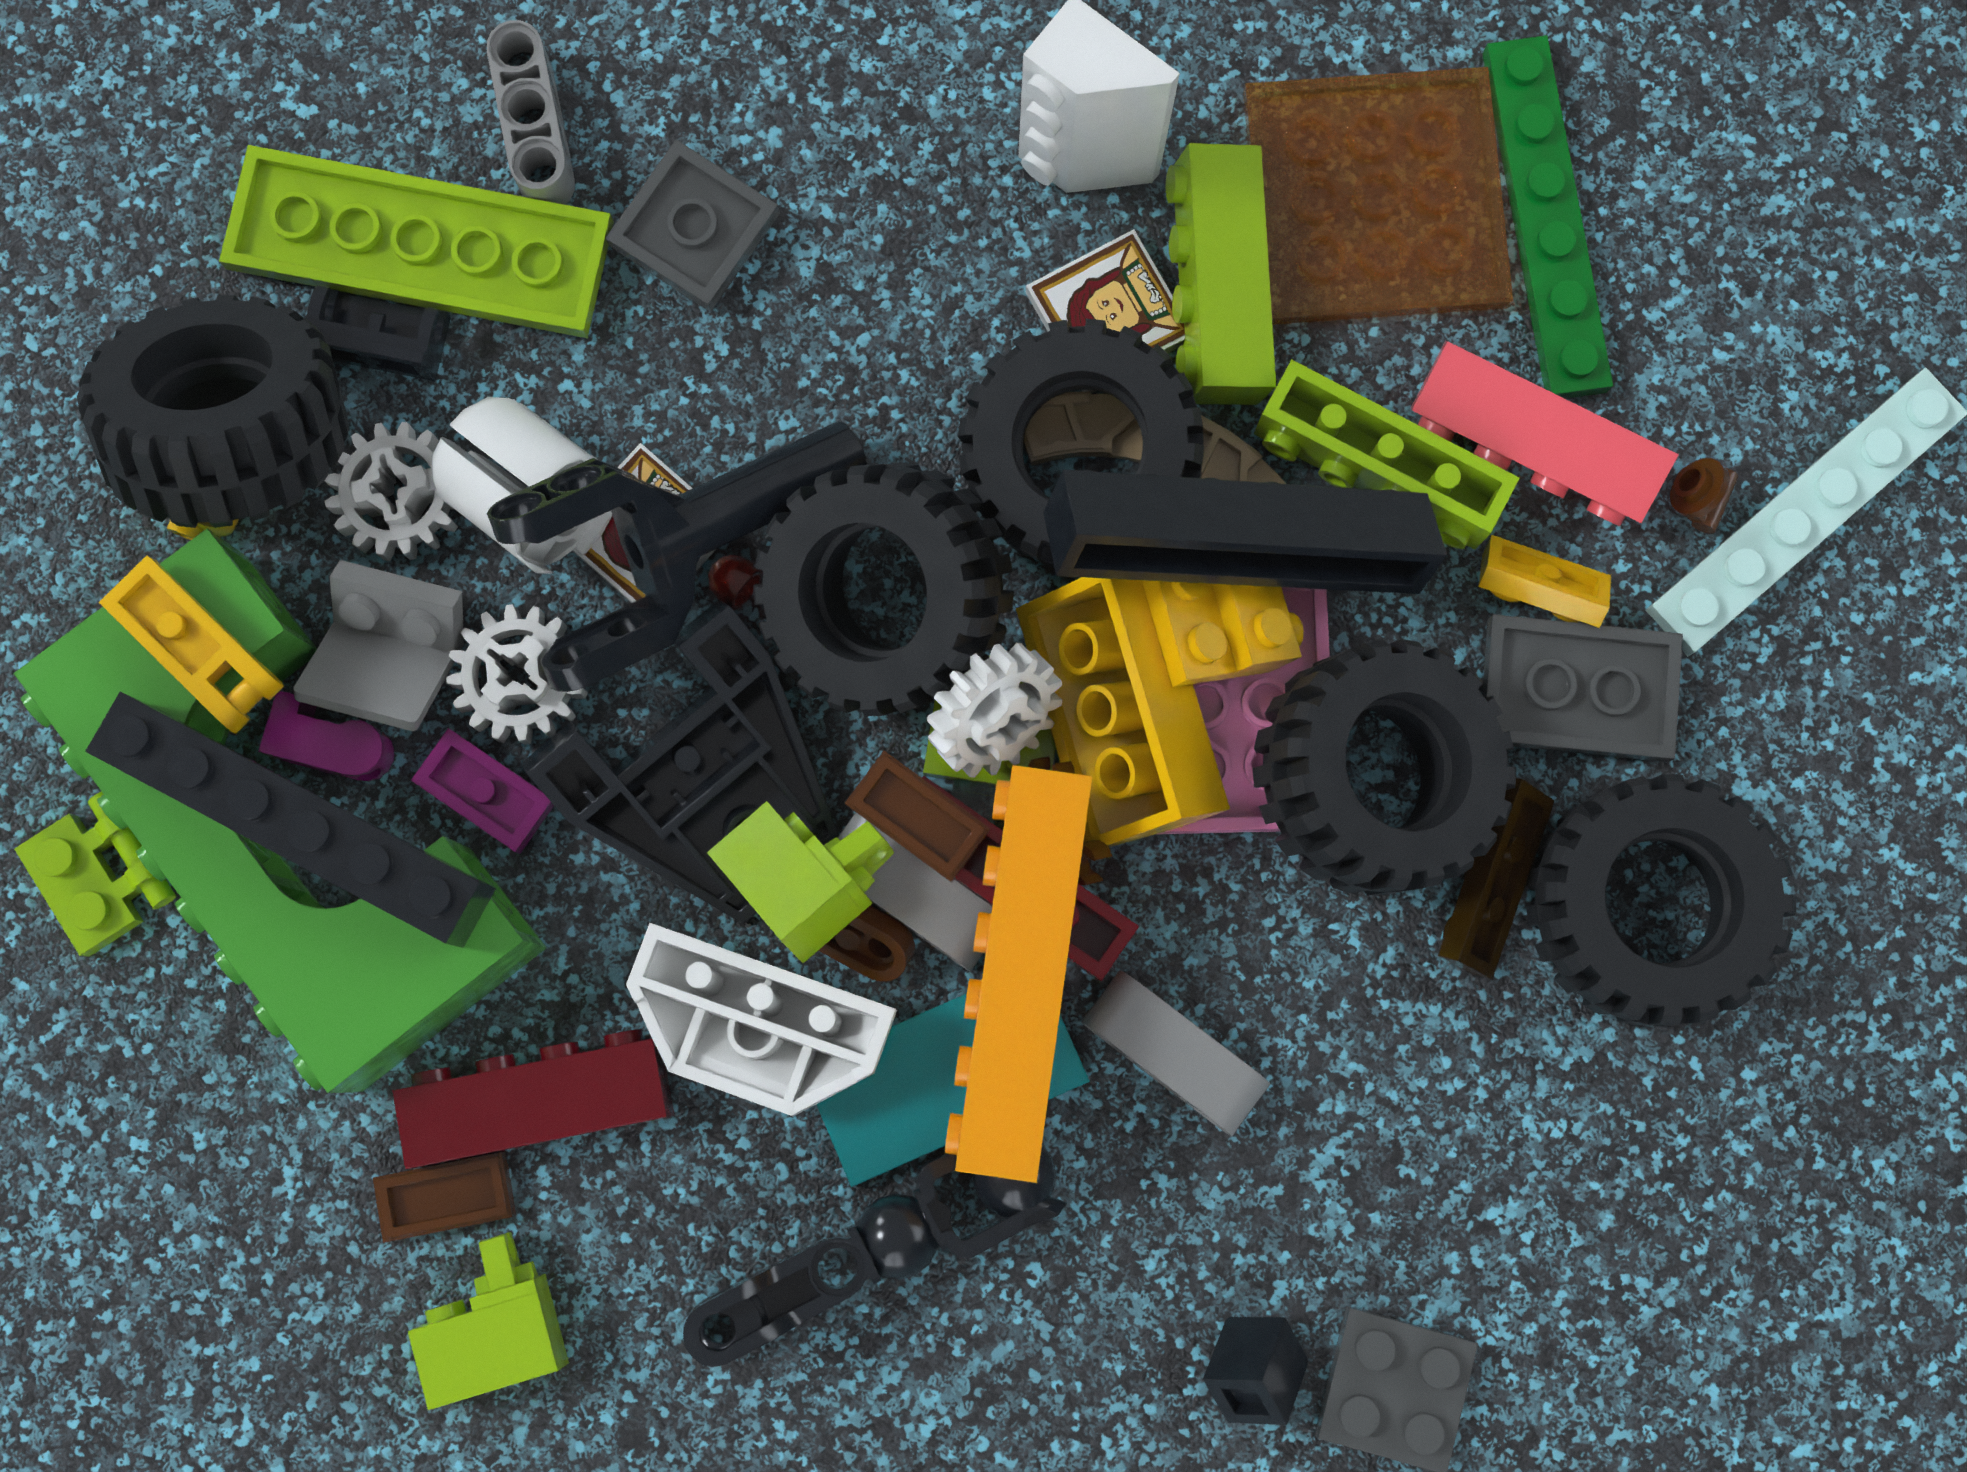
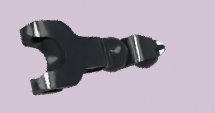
[683,1144,1067,1367]

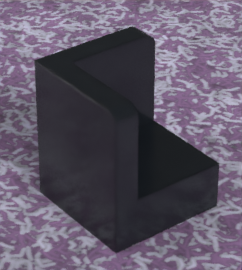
[1203,1317,1308,1425]

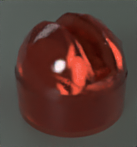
[708,555,763,611]

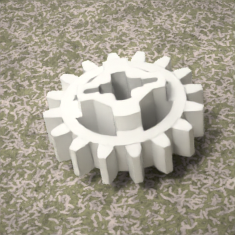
[324,422,458,561]
[446,604,588,745]
[927,642,1063,778]

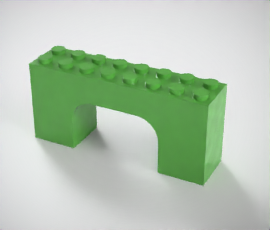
[13,529,547,1093]

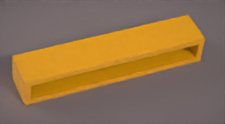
[945,765,1092,1183]

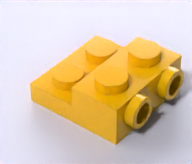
[1142,580,1304,687]

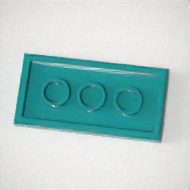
[816,993,1090,1187]

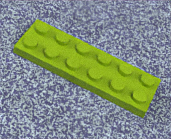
[219,145,614,338]

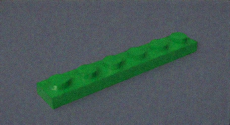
[1482,35,1613,399]

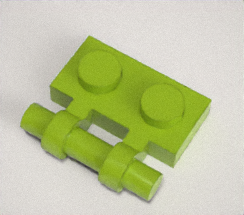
[14,791,177,957]

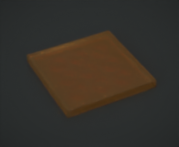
[1243,67,1513,325]

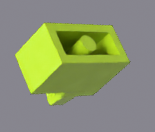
[707,801,894,963]
[408,1232,569,1410]

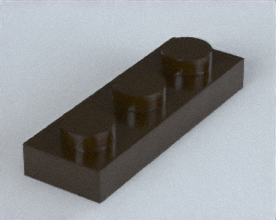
[1438,778,1555,980]

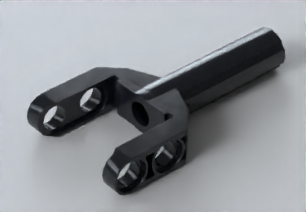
[487,421,867,692]

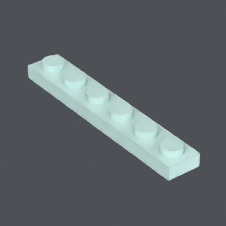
[1646,367,1967,657]

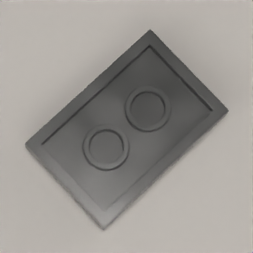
[1482,614,1683,762]

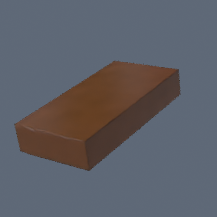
[845,751,991,883]
[373,1151,516,1243]

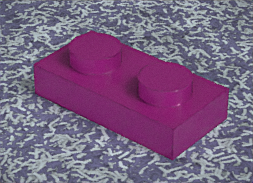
[411,728,554,854]

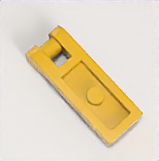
[99,555,284,734]

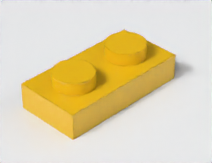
[1478,535,1611,628]

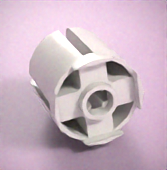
[432,397,612,574]

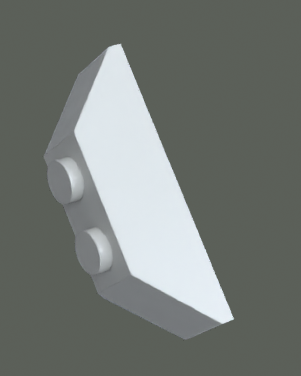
[626,923,897,1117]

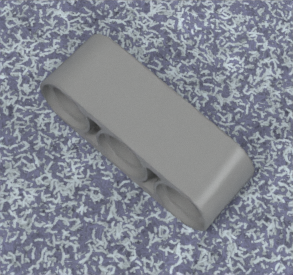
[487,20,575,205]
[838,813,992,972]
[1081,970,1270,1137]

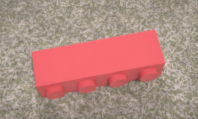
[1411,341,1679,526]

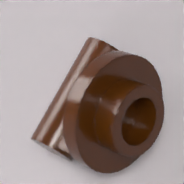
[1670,458,1738,534]

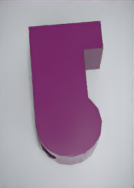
[258,691,395,782]

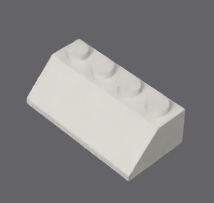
[1019,0,1180,193]

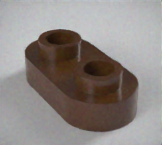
[818,905,915,981]

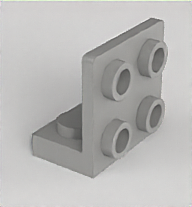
[294,560,464,731]

